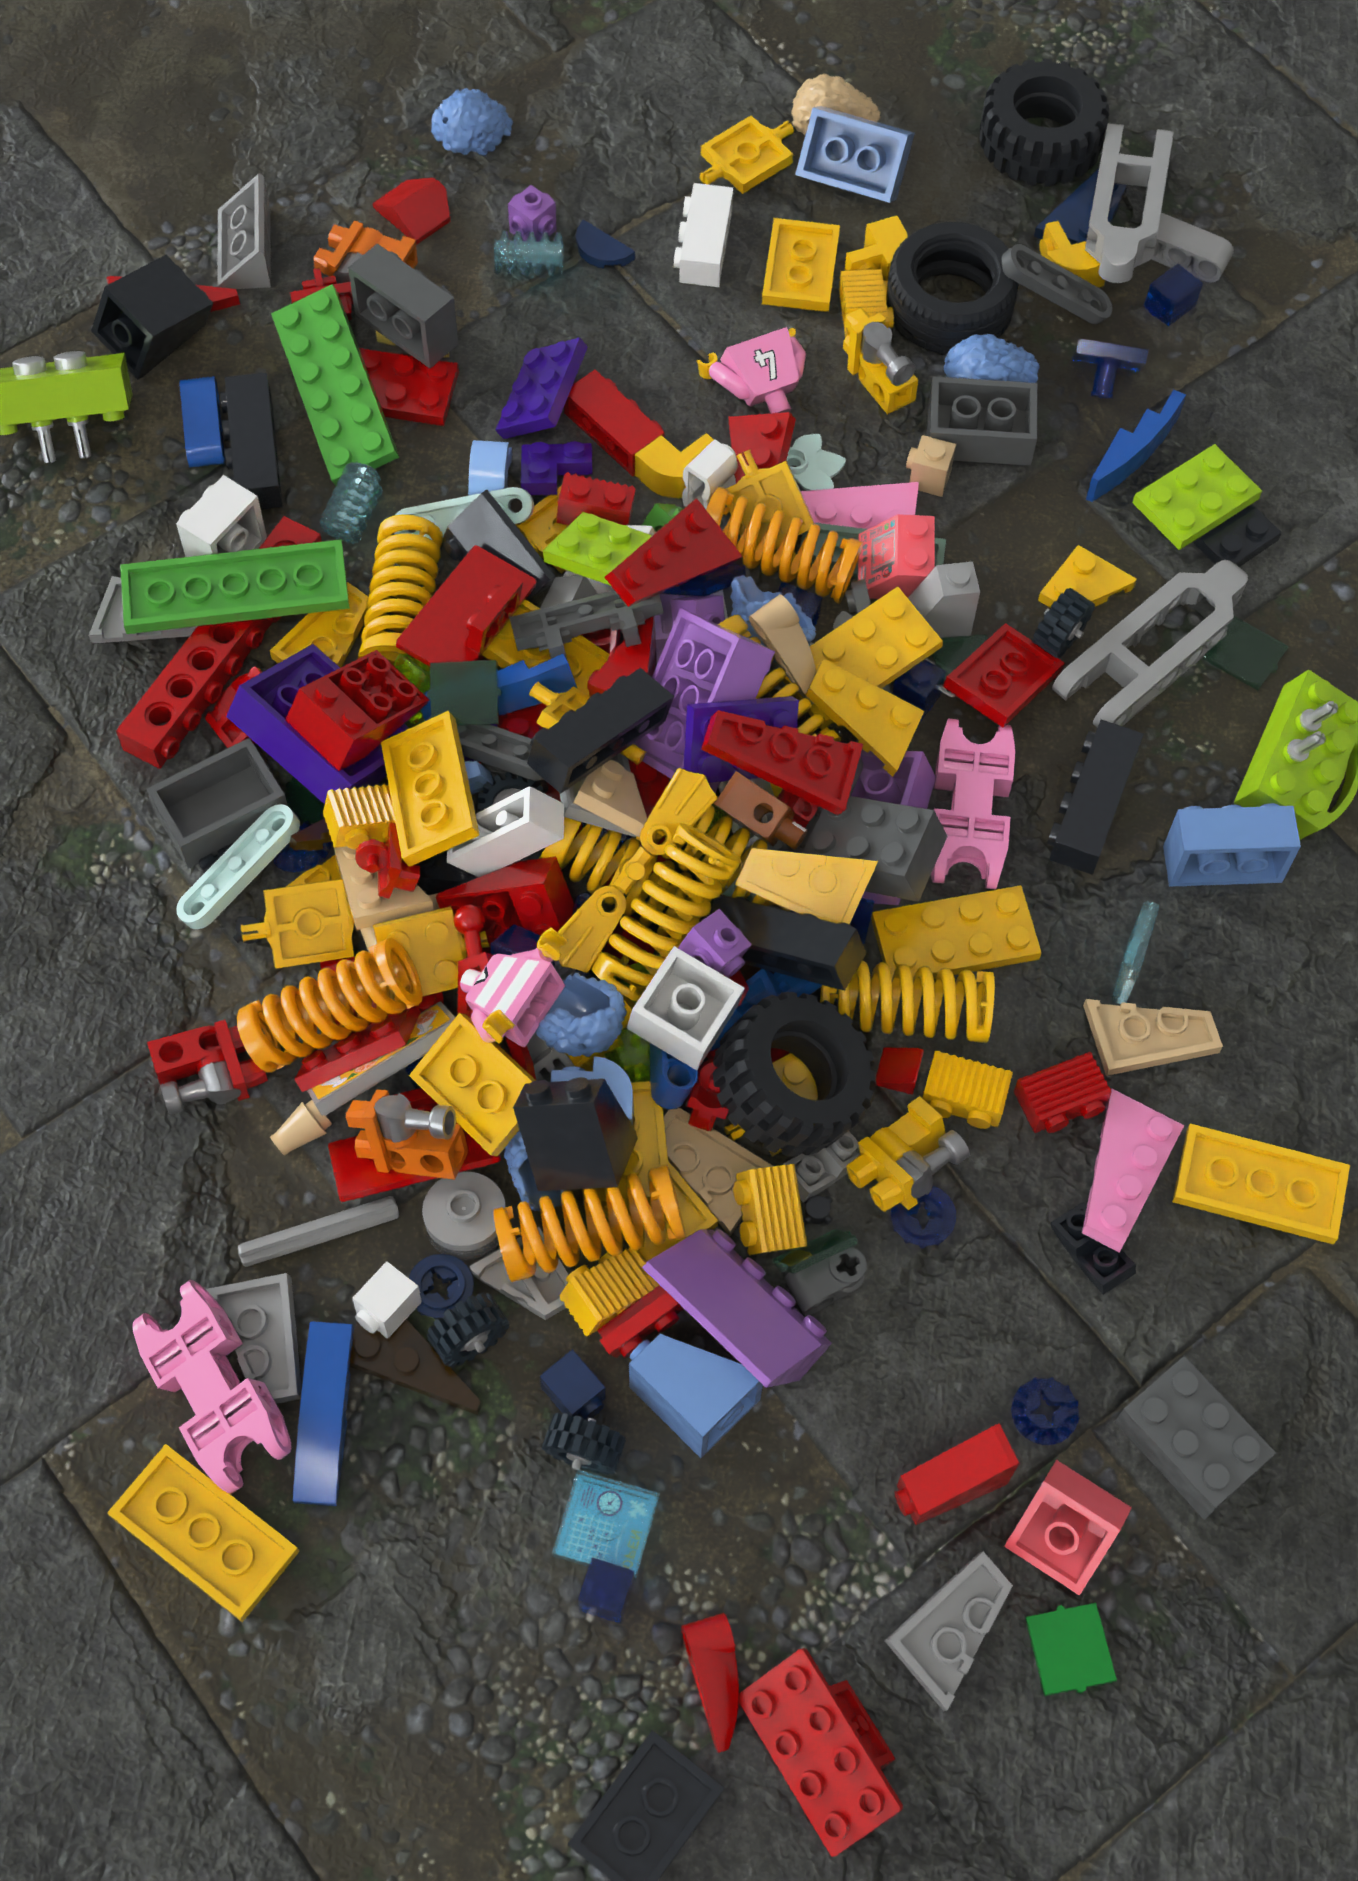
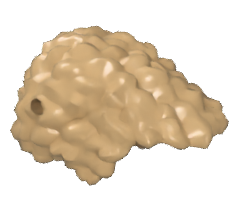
[791,74,881,136]

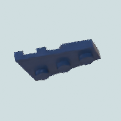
[1034,168,1128,245]

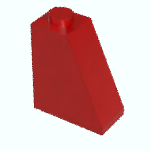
[895,1423,1019,1525]

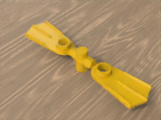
[558,768,718,973]

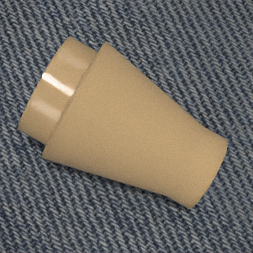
[270,1100,332,1156]

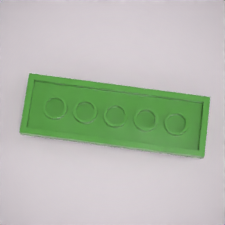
[271,284,399,487]
[120,539,350,634]

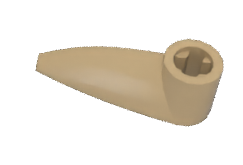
[749,594,816,704]

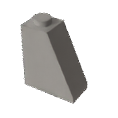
[908,561,980,644]

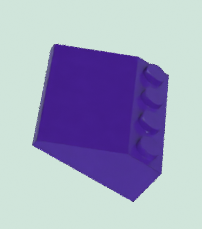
[226,644,410,804]

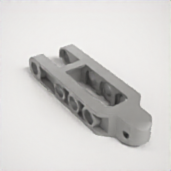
[1085,123,1174,283]
[1052,560,1248,728]

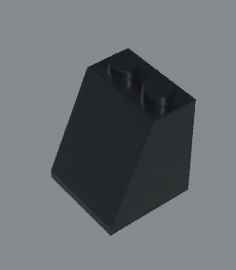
[91,255,213,380]
[513,1077,638,1191]

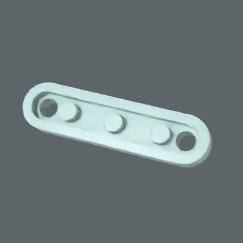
[394,487,534,540]
[177,804,300,929]

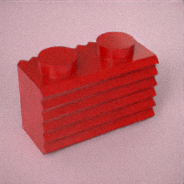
[556,472,635,525]
[1013,1052,1112,1133]

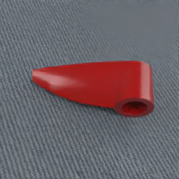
[681,1613,739,1753]

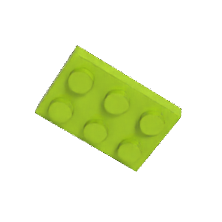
[1132,444,1262,550]
[543,512,652,586]

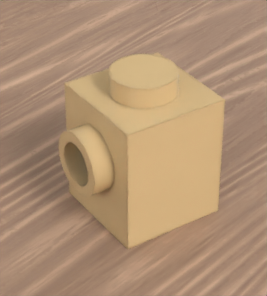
[906,435,956,497]

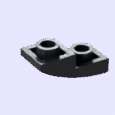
[1051,1202,1136,1295]

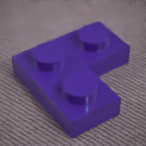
[521,441,592,495]

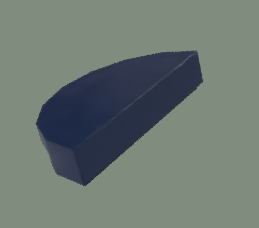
[576,219,635,268]

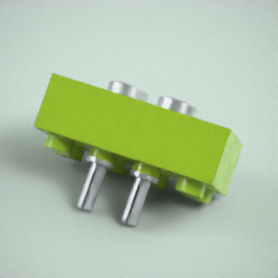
[0,351,133,463]
[1234,670,1358,840]

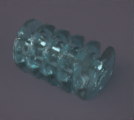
[494,230,564,276]
[319,462,383,543]

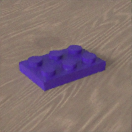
[496,337,588,439]
[683,696,799,783]

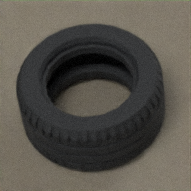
[886,222,1019,354]

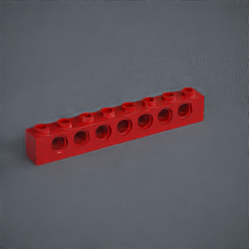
[116,516,322,769]

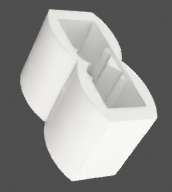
[682,439,738,509]

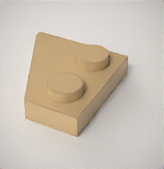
[573,760,647,837]

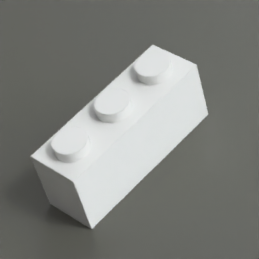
[674,183,733,287]
[447,786,564,877]

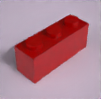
[564,369,665,477]

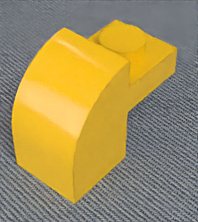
[844,215,908,281]
[1039,221,1105,288]
[635,433,714,498]

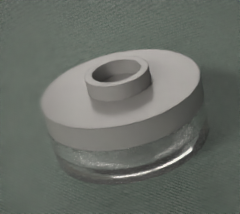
[422,1172,506,1260]

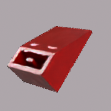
[587,616,656,697]
[285,650,429,771]
[435,856,577,958]

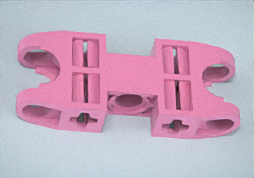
[931,718,1015,890]
[133,1280,291,1494]

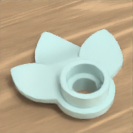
[787,434,846,491]

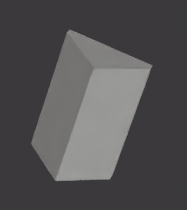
[217,173,271,289]

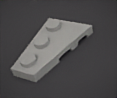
[88,576,197,644]
[206,1273,302,1404]
[885,1551,1013,1711]

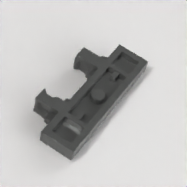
[509,590,664,659]

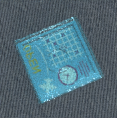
[1111,901,1159,1004]
[552,1470,660,1580]

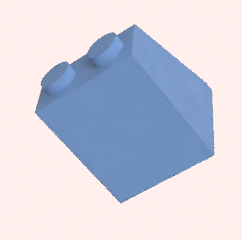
[629,1334,763,1458]

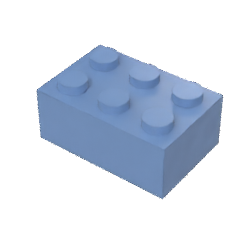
[795,106,915,203]
[1163,803,1301,887]

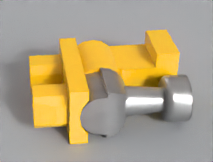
[843,308,918,415]
[846,1096,970,1212]

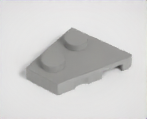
[470,1227,569,1320]

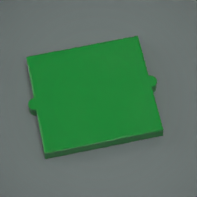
[1025,1603,1117,1696]

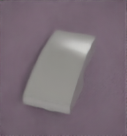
[783,1131,860,1203]

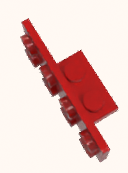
[396,545,537,682]
[328,1088,501,1202]
[739,1648,903,1857]

